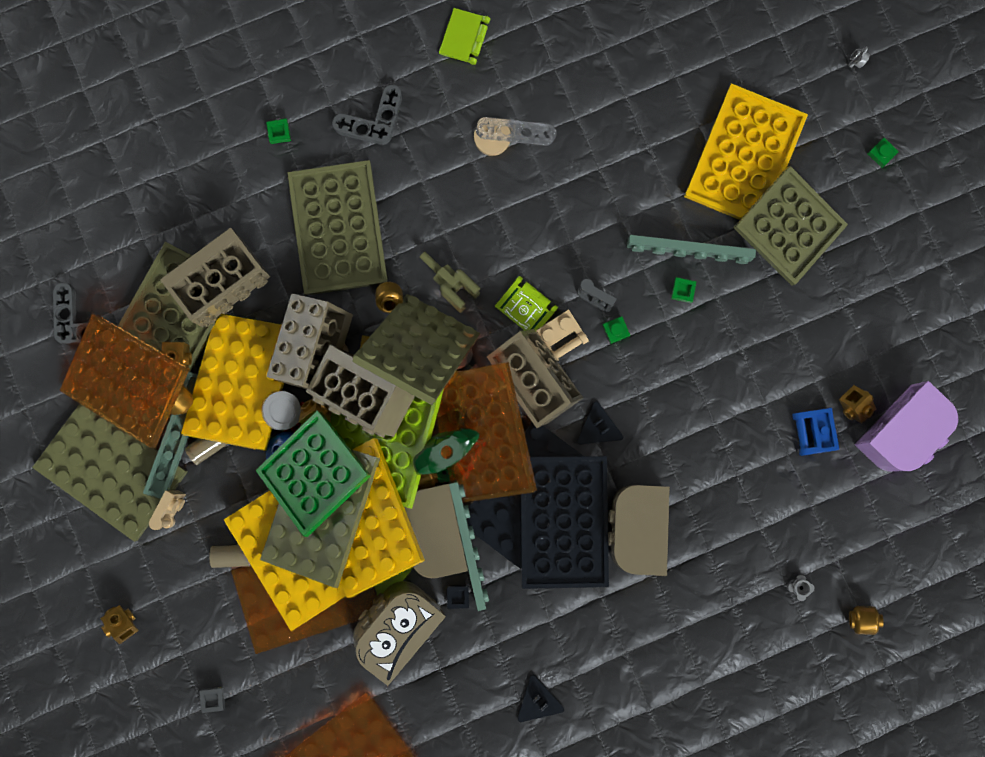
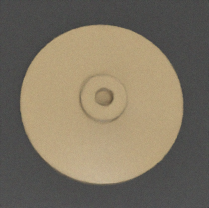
[474,118,511,156]

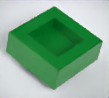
[266,119,291,144]
[867,138,899,168]
[671,277,697,303]
[602,316,631,344]

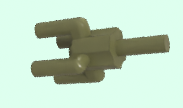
[420,252,481,313]

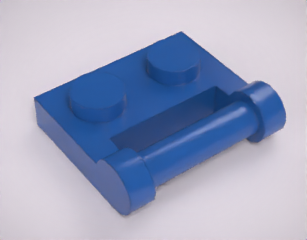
[792,408,840,456]

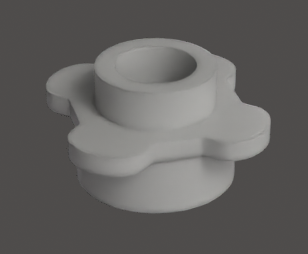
[849,46,870,68]
[788,575,814,601]

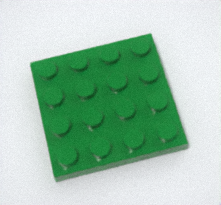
[256,410,371,537]

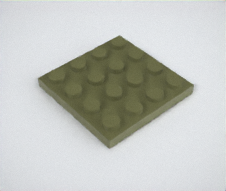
[733,166,848,286]

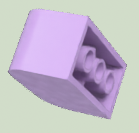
[855,381,958,471]

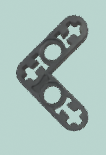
[332,85,402,145]
[53,283,117,344]

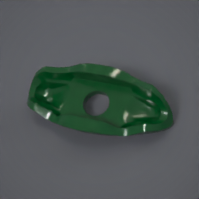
[413,428,480,475]

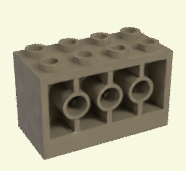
[160,228,270,327]
[266,294,353,390]
[487,329,583,428]
[306,345,415,438]

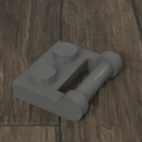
[577,279,617,313]

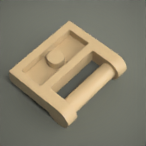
[536,310,589,361]
[149,490,186,530]

